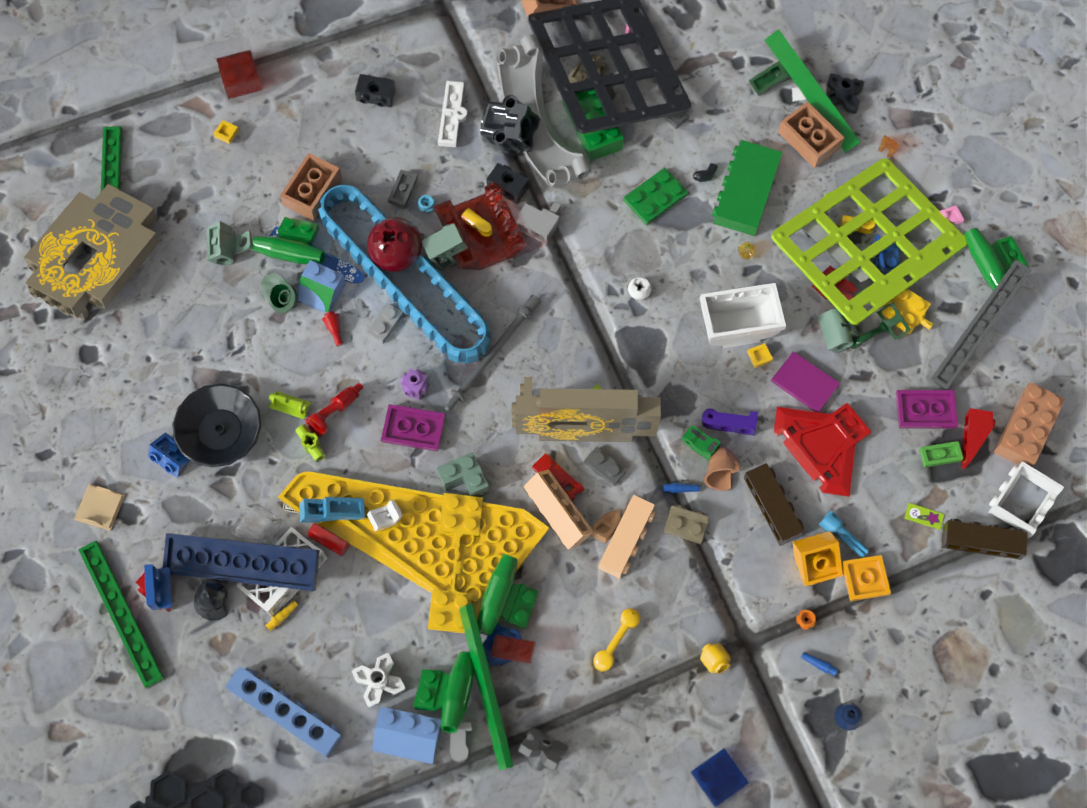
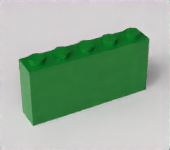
[712,140,782,237]

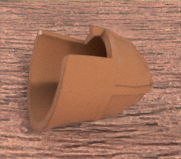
[704,447,740,491]

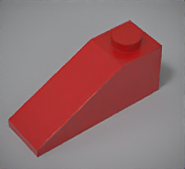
[961,408,996,469]

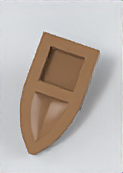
[590,510,621,544]

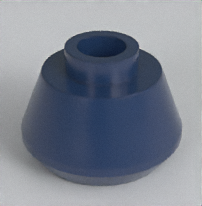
[835,702,863,731]

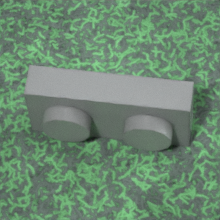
[367,303,404,344]

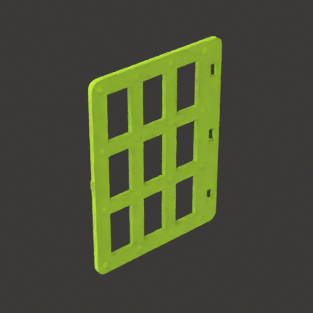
[771,158,967,325]

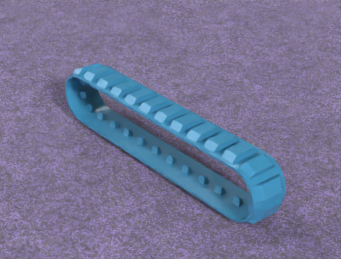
[318,185,491,364]

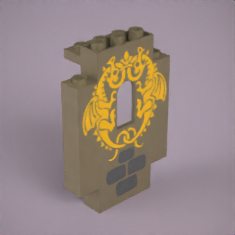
[24,184,159,321]
[512,377,661,442]

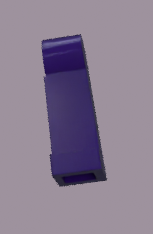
[701,408,758,436]

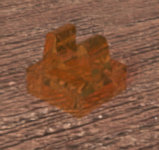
[878,135,901,158]

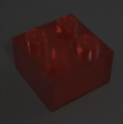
[216,50,262,99]

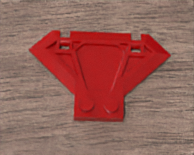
[774,403,871,497]

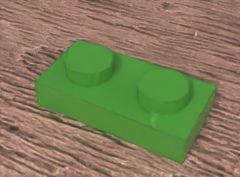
[919,441,963,468]

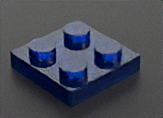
[690,748,749,808]

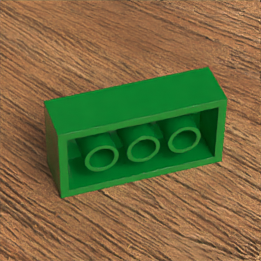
[563,90,624,161]

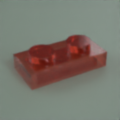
[491,635,536,664]

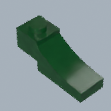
[748,61,791,96]

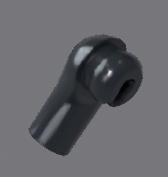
[693,163,718,182]

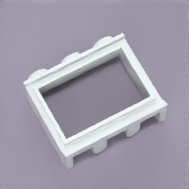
[988,461,1064,539]

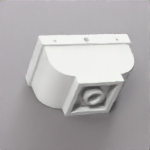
[700,283,786,348]

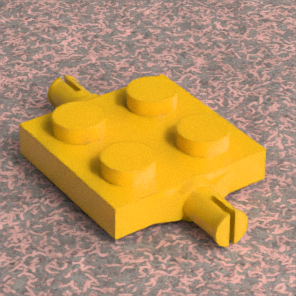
[882,289,934,335]

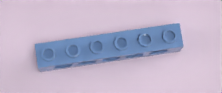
[225,666,343,758]

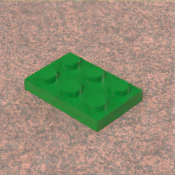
[623,167,688,226]

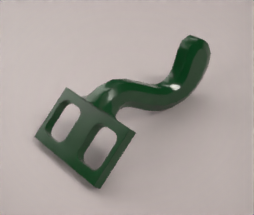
[850,302,911,349]

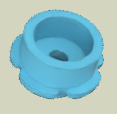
[418,195,436,212]

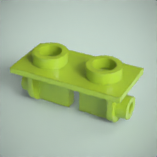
[268,391,311,419]

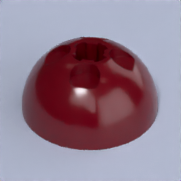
[367,217,422,272]

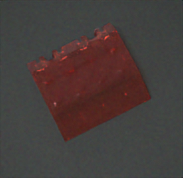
[433,183,527,270]

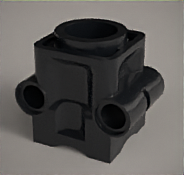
[480,95,541,157]

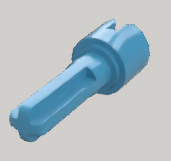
[819,510,869,557]

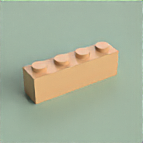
[524,469,594,549]
[599,495,656,579]

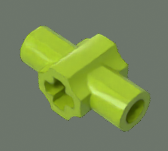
[295,424,326,462]

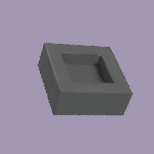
[664,112,689,129]

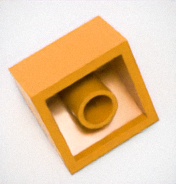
[792,531,843,586]

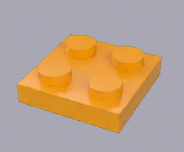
[841,555,891,602]

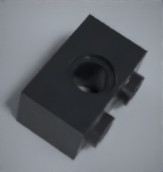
[355,74,396,108]
[486,163,529,204]

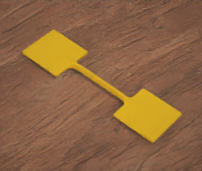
[428,493,483,634]

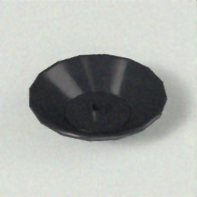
[172,383,262,468]

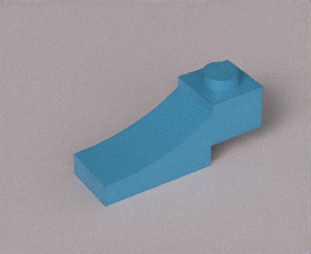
[299,497,365,523]

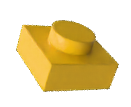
[213,120,239,144]
[747,343,773,368]

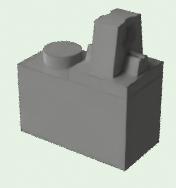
[515,202,561,245]

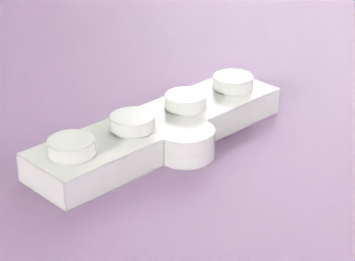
[438,81,467,147]

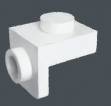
[367,500,402,531]

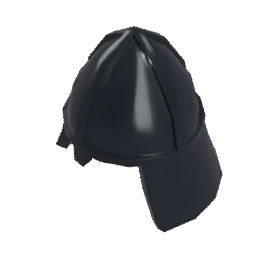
[194,580,228,621]

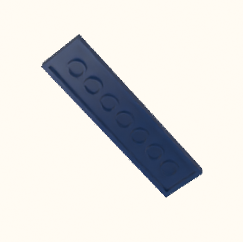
[163,533,320,591]

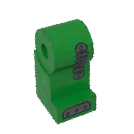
[681,426,721,461]

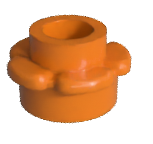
[796,610,816,629]

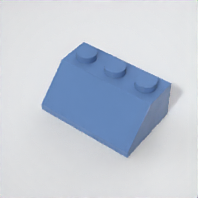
[372,707,441,764]

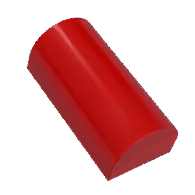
[307,523,351,557]

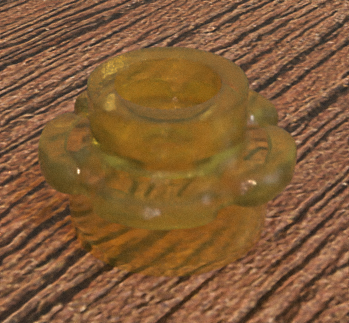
[738,242,756,260]

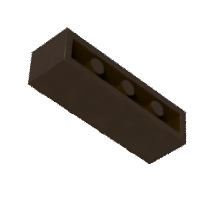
[744,463,804,546]
[941,519,1028,560]

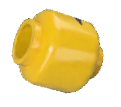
[700,643,731,674]

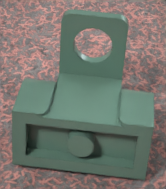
[207,221,252,266]
[817,308,863,353]

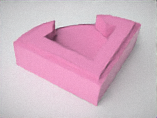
[940,205,964,224]

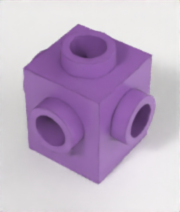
[400,368,430,400]

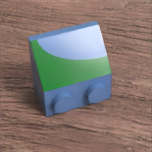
[297,260,346,313]

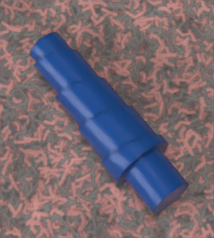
[663,482,700,493]
[801,652,838,676]

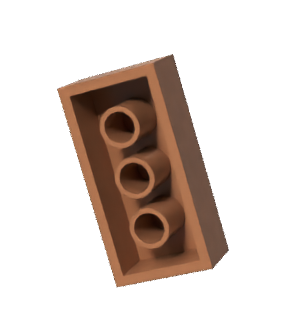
[993,382,1065,467]

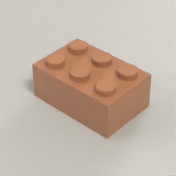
[778,101,844,169]
[280,153,342,221]

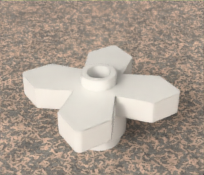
[352,653,406,708]

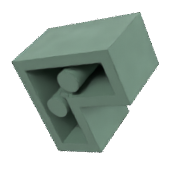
[421,223,468,271]
[437,452,489,497]

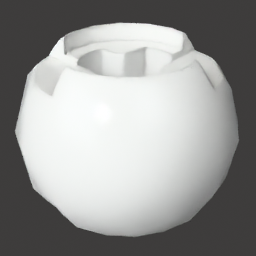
[628,277,652,300]

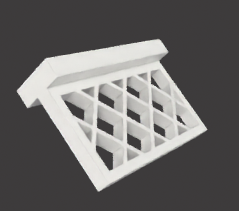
[237,527,328,617]

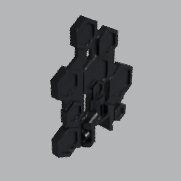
[130,769,264,808]

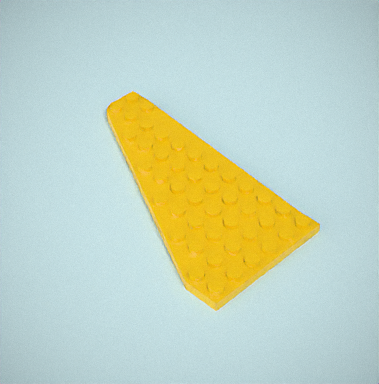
[278,472,549,619]

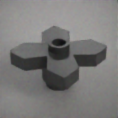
[518,727,569,771]

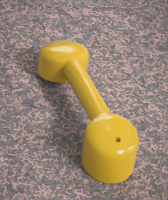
[593,608,641,672]

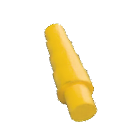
[265,601,298,631]

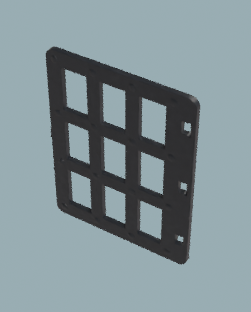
[528,0,692,134]

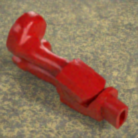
[305,383,364,437]

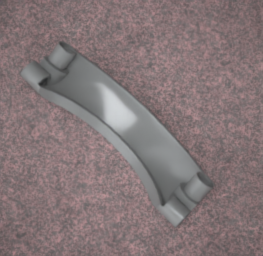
[496,34,592,186]

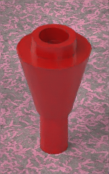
[322,311,343,346]

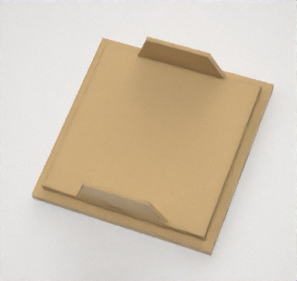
[74,484,126,531]

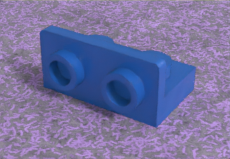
[871,235,900,275]
[148,432,191,478]
[144,564,173,610]

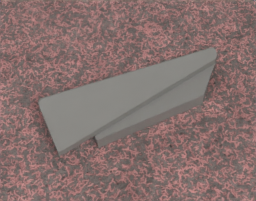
[802,220,869,283]

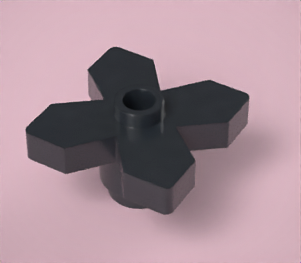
[826,73,864,114]

